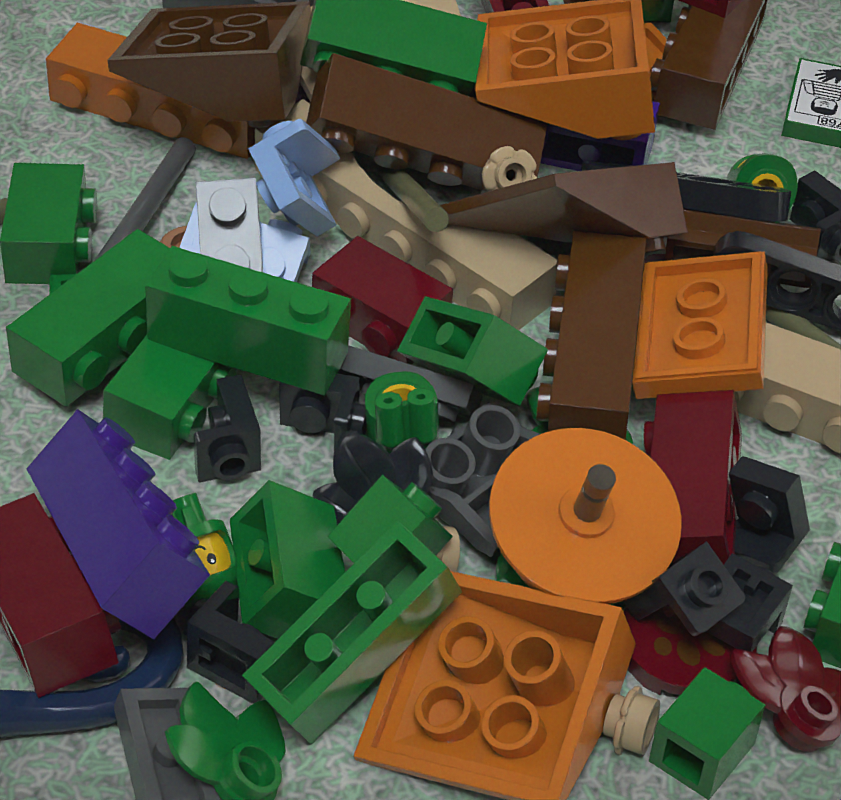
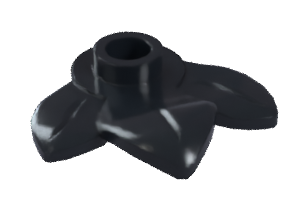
[313,430,433,525]

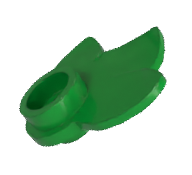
[165,682,286,800]

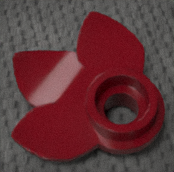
[730,626,841,752]

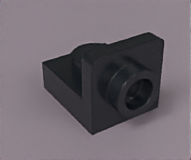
[789,170,841,261]
[193,374,261,483]
[279,374,367,451]
[728,456,810,574]
[623,541,745,636]
[705,553,793,652]
[184,581,275,703]

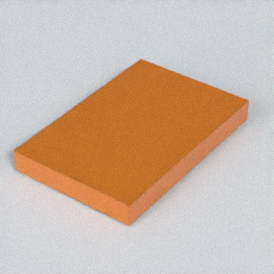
[632,251,767,399]

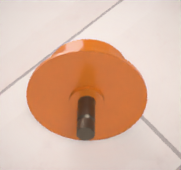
[489,428,682,604]

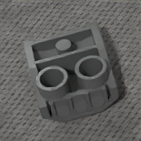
[426,402,540,557]

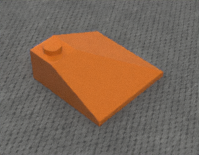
[475,0,655,140]
[353,571,636,800]

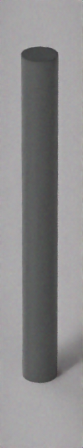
[94,137,196,261]

